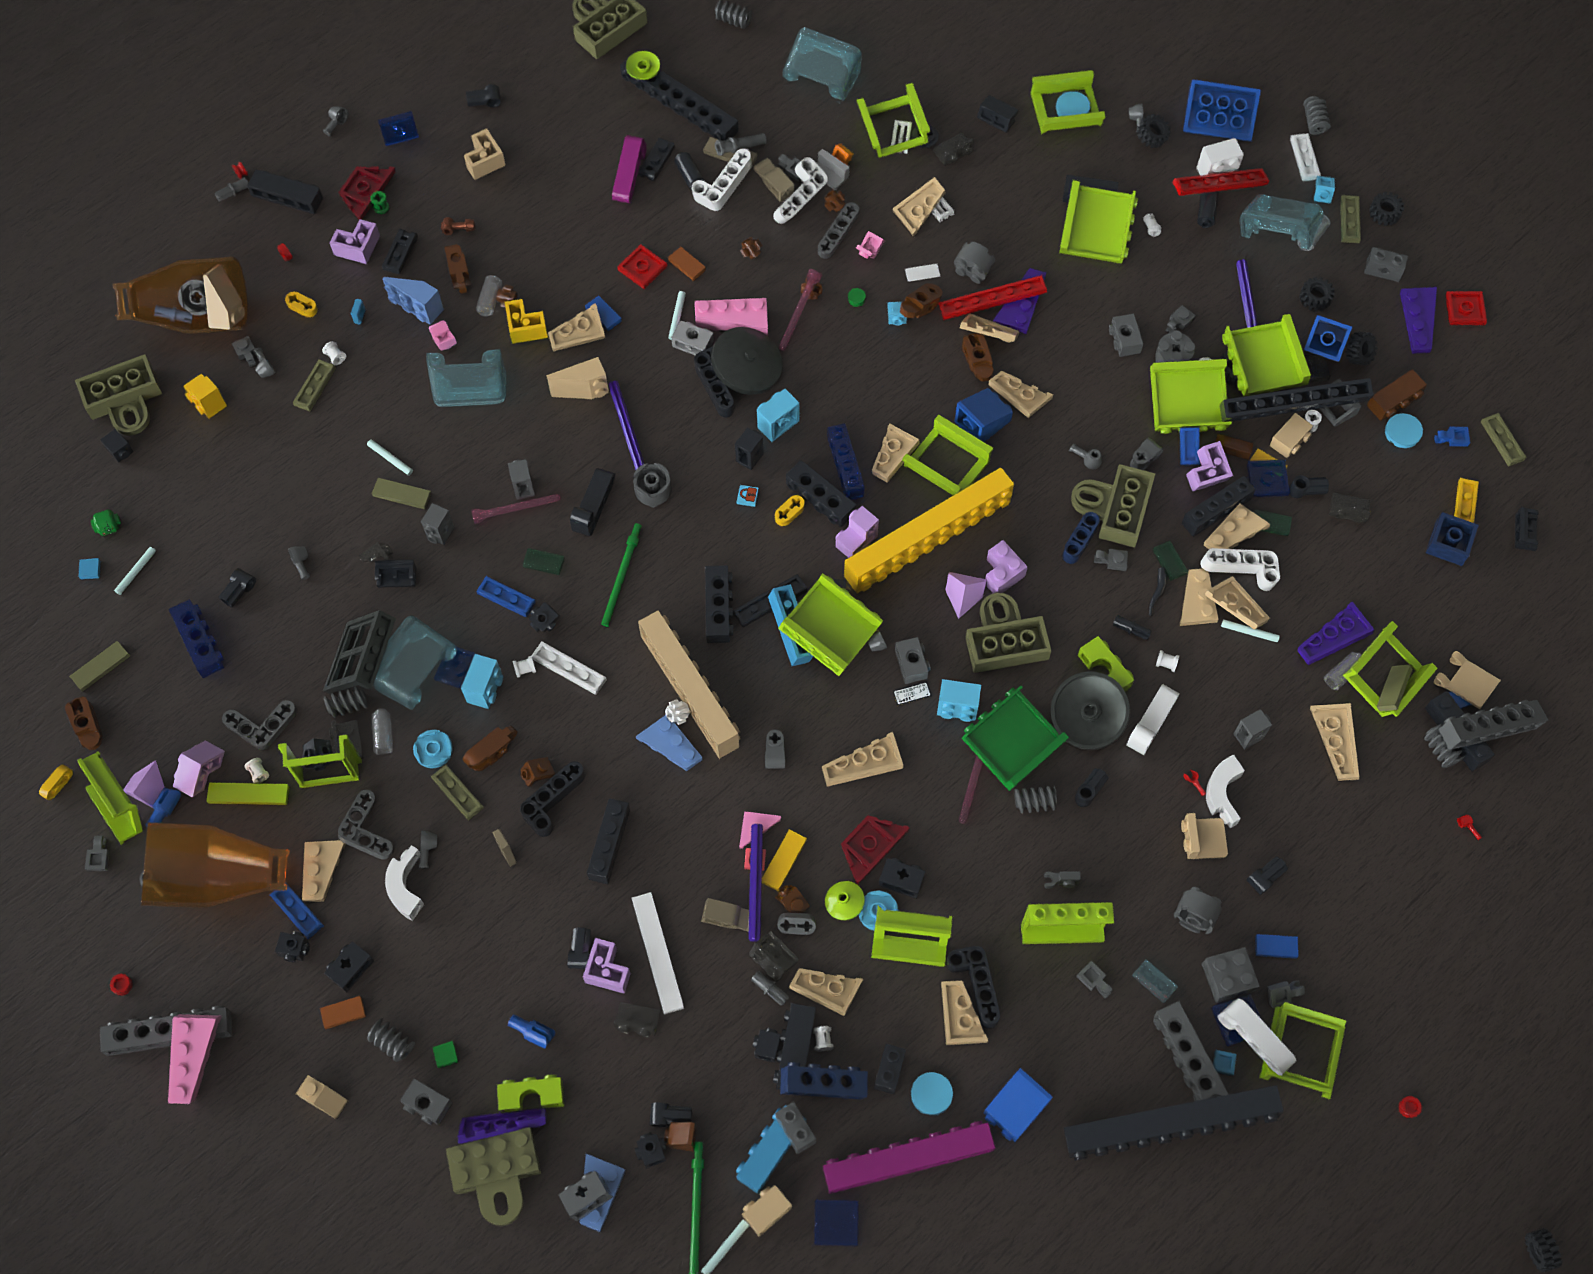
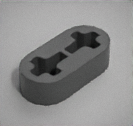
[777,913,816,935]

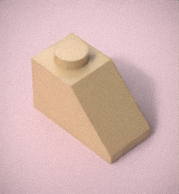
[296,1075,348,1119]

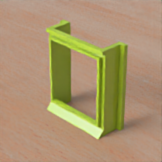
[1031,70,1105,134]
[857,83,930,158]
[902,414,993,496]
[1343,621,1438,717]
[278,735,362,788]
[77,751,143,845]
[871,905,952,967]
[1260,1002,1346,1099]

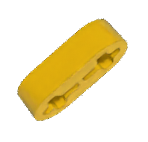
[285,292,318,317]
[775,495,805,526]
[39,764,73,800]

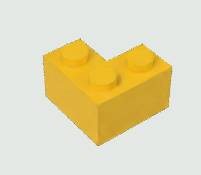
[505,299,548,344]
[183,374,227,419]

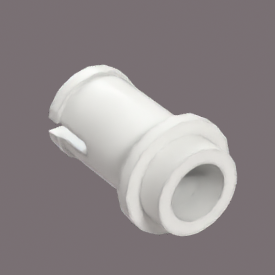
[1143,213,1161,237]

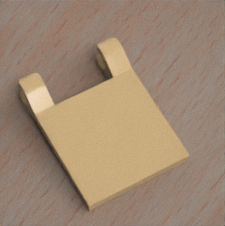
[1434,651,1501,709]

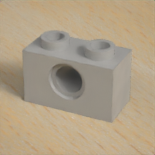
[671,320,714,355]

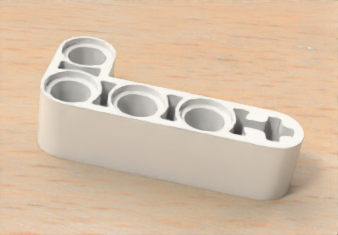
[692,149,752,211]
[774,157,828,224]
[1201,548,1280,591]
[1126,684,1180,755]
[1218,999,1296,1075]

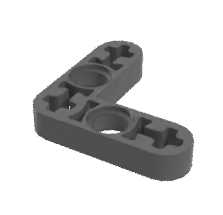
[222,700,297,750]
[338,790,393,860]

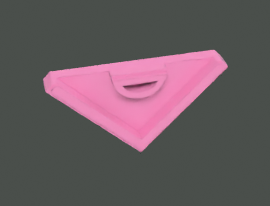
[739,812,781,849]

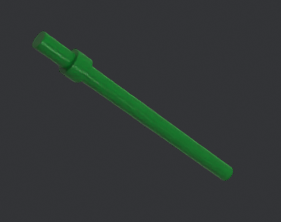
[601,523,642,627]
[689,1142,705,1274]

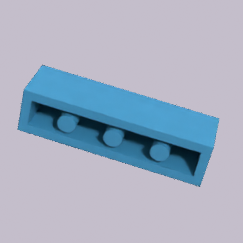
[768,584,814,666]
[736,1105,806,1194]

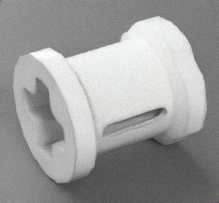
[322,341,346,365]
[1305,410,1322,433]
[1156,650,1179,672]
[513,656,536,678]
[244,758,270,783]
[813,1026,834,1051]

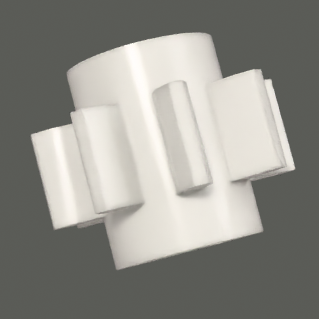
[665,699,690,725]

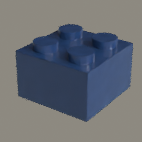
[1426,512,1479,566]

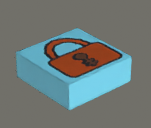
[737,485,759,507]

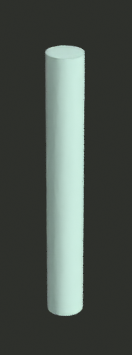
[668,291,686,340]
[367,439,413,476]
[114,547,156,595]
[1221,619,1280,642]
[701,1220,749,1274]

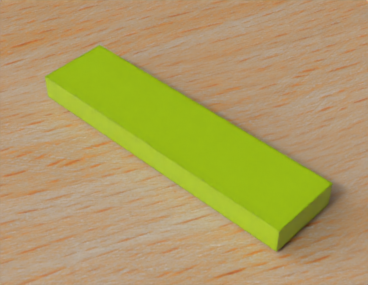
[207,782,289,805]

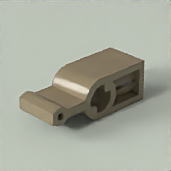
[754,158,794,202]
[701,898,749,932]

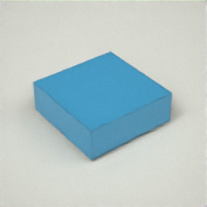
[351,299,366,324]
[79,558,101,579]
[1213,1050,1236,1076]

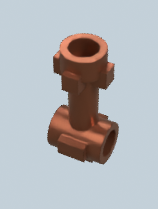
[441,217,475,235]

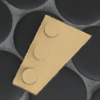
[893,177,945,237]
[548,303,605,351]
[960,313,1020,342]
[988,371,1053,418]
[872,423,920,483]
[1204,503,1270,550]
[1180,568,1218,626]
[1204,576,1270,630]
[302,840,346,902]
[789,968,863,1016]
[941,981,988,1045]

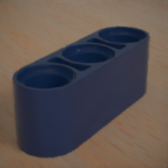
[1062,512,1100,564]

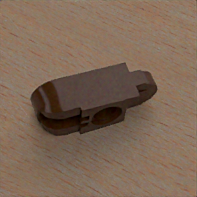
[444,244,471,294]
[900,283,942,319]
[962,333,994,382]
[65,696,103,750]
[463,725,517,771]

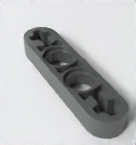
[818,202,859,259]

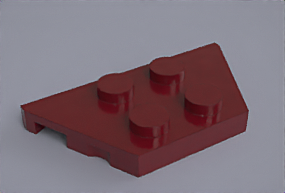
[339,166,396,220]
[841,815,910,885]

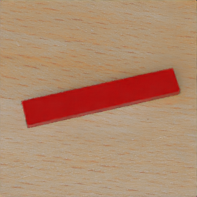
[1172,168,1269,196]
[939,275,1047,320]

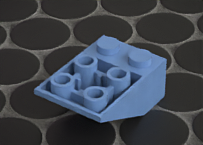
[383,277,444,325]

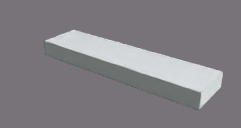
[531,641,607,695]

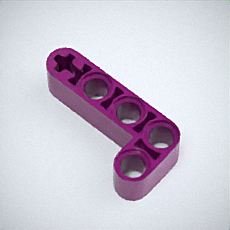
[612,135,647,203]

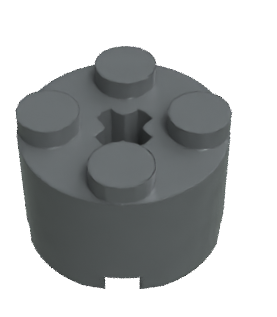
[954,242,995,284]
[178,276,207,315]
[1155,330,1195,363]
[633,463,672,508]
[1174,887,1222,934]

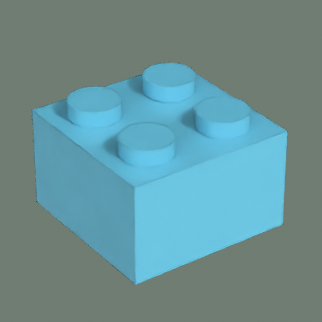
[757,389,799,442]
[461,654,503,709]
[937,679,981,722]

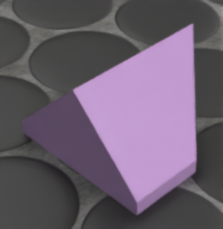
[945,572,986,619]
[123,760,165,808]

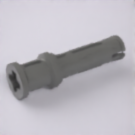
[715,133,767,156]

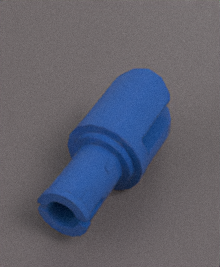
[145,787,181,831]
[508,1014,556,1049]

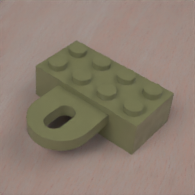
[572,0,647,59]
[75,354,162,436]
[1071,464,1155,548]
[965,593,1051,673]
[446,1127,541,1226]

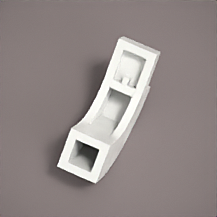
[1206,755,1245,828]
[385,845,424,921]

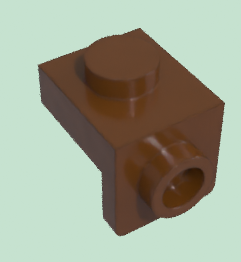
[521,757,555,787]
[775,885,810,913]

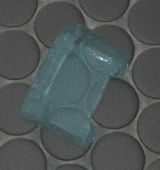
[783,28,861,100]
[1240,194,1323,249]
[426,349,506,407]
[373,615,458,710]

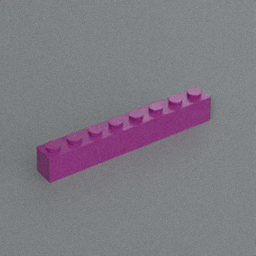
[823,1121,995,1194]

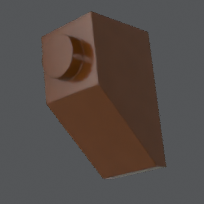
[664,1122,697,1151]

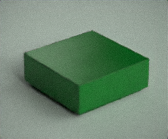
[433,1041,459,1068]

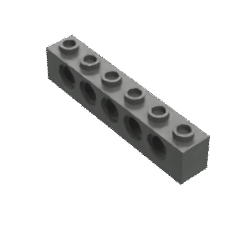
[1439,700,1548,750]
[1153,1001,1229,1101]
[100,1005,232,1056]

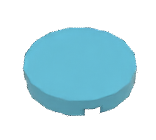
[1056,91,1090,116]
[1385,413,1423,448]
[413,729,453,769]
[858,890,898,931]
[911,1072,953,1115]

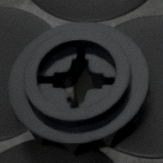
[911,125,939,149]

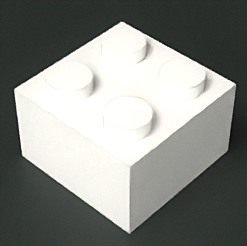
[1197,138,1244,175]

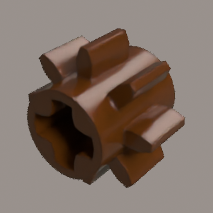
[824,190,845,212]
[740,237,763,259]
[801,278,822,300]
[496,285,518,308]

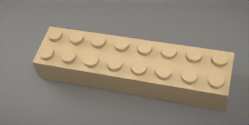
[638,611,740,759]

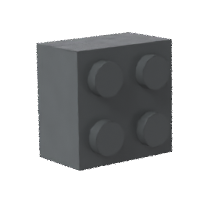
[1202,947,1260,1003]

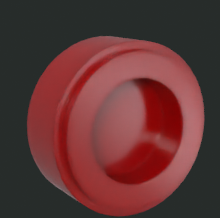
[277,243,293,261]
[110,974,133,996]
[1399,1096,1422,1118]

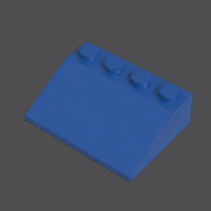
[1183,80,1261,142]

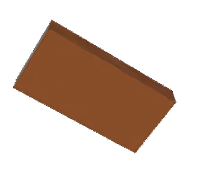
[668,247,706,281]
[320,996,366,1029]

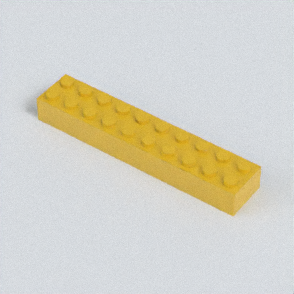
[844,468,1014,593]

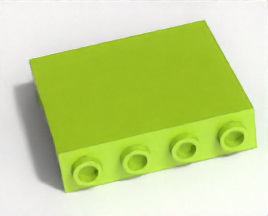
[1059,180,1138,264]
[1222,314,1311,397]
[1150,359,1232,434]
[778,573,883,676]
[1021,903,1114,944]

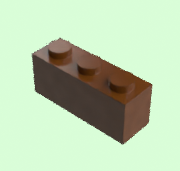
[1366,369,1427,421]

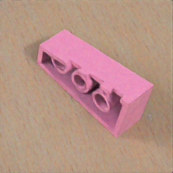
[695,298,768,336]
[168,1014,221,1104]

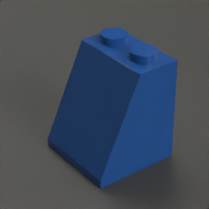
[1304,315,1352,362]
[954,388,1013,442]
[984,1068,1053,1142]

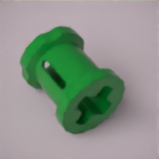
[371,191,389,214]

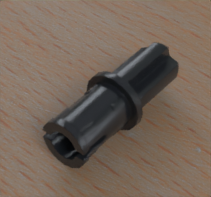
[1113,615,1151,640]

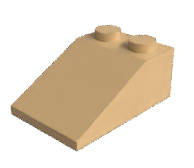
[203,264,245,329]
[546,357,609,399]

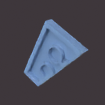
[636,715,702,771]
[580,1154,626,1232]

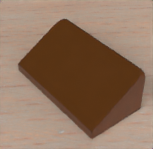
[1215,434,1253,460]

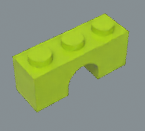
[1078,636,1134,691]
[497,1075,564,1113]

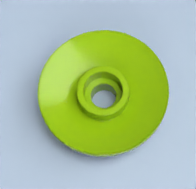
[626,51,660,80]
[825,881,865,920]

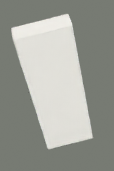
[1290,134,1321,181]

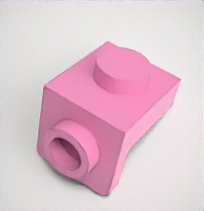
[856,231,885,259]
[429,320,457,351]

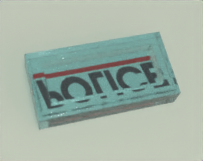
[1132,960,1178,1003]

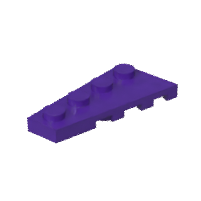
[993,268,1046,334]
[1400,287,1437,354]
[1297,602,1374,665]
[458,1108,547,1144]

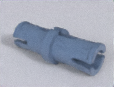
[154,305,193,324]

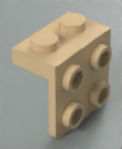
[1181,813,1228,859]

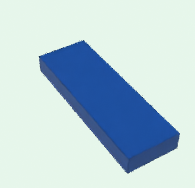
[476,576,536,617]
[270,882,324,939]

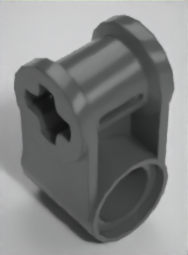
[1130,437,1164,470]
[765,730,785,769]

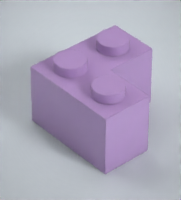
[330,219,380,264]
[1186,441,1233,492]
[836,506,879,558]
[985,540,1027,593]
[173,740,225,797]
[583,938,630,994]

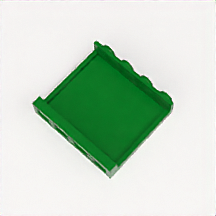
[961,686,1069,791]

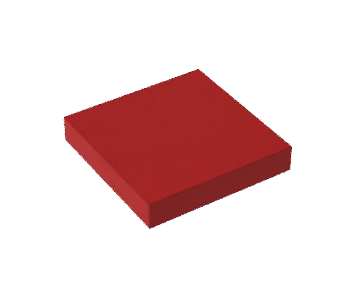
[617,244,667,289]
[1445,291,1487,325]

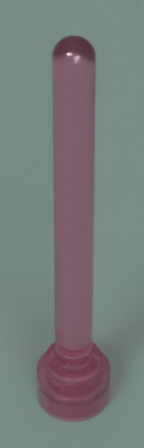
[779,269,822,350]
[471,494,561,524]
[959,755,983,824]

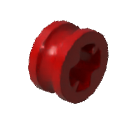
[232,162,248,179]

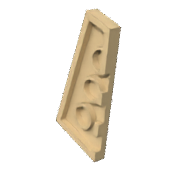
[1310,703,1359,781]
[822,732,903,787]

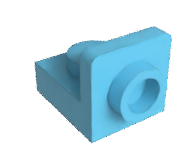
[1314,176,1335,203]
[888,302,907,325]

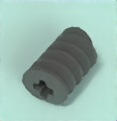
[715,0,752,29]
[1304,96,1331,135]
[324,686,368,718]
[1424,723,1465,768]
[1014,785,1057,814]
[367,1018,415,1062]

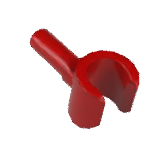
[1183,770,1206,796]
[1457,815,1482,840]

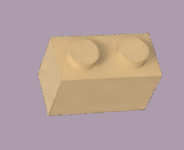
[1270,413,1313,458]
[742,1186,792,1237]

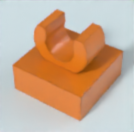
[832,143,854,165]

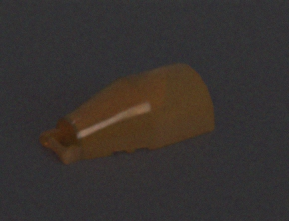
[112,257,248,334]
[141,823,290,908]

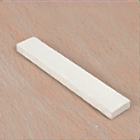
[632,892,684,1015]

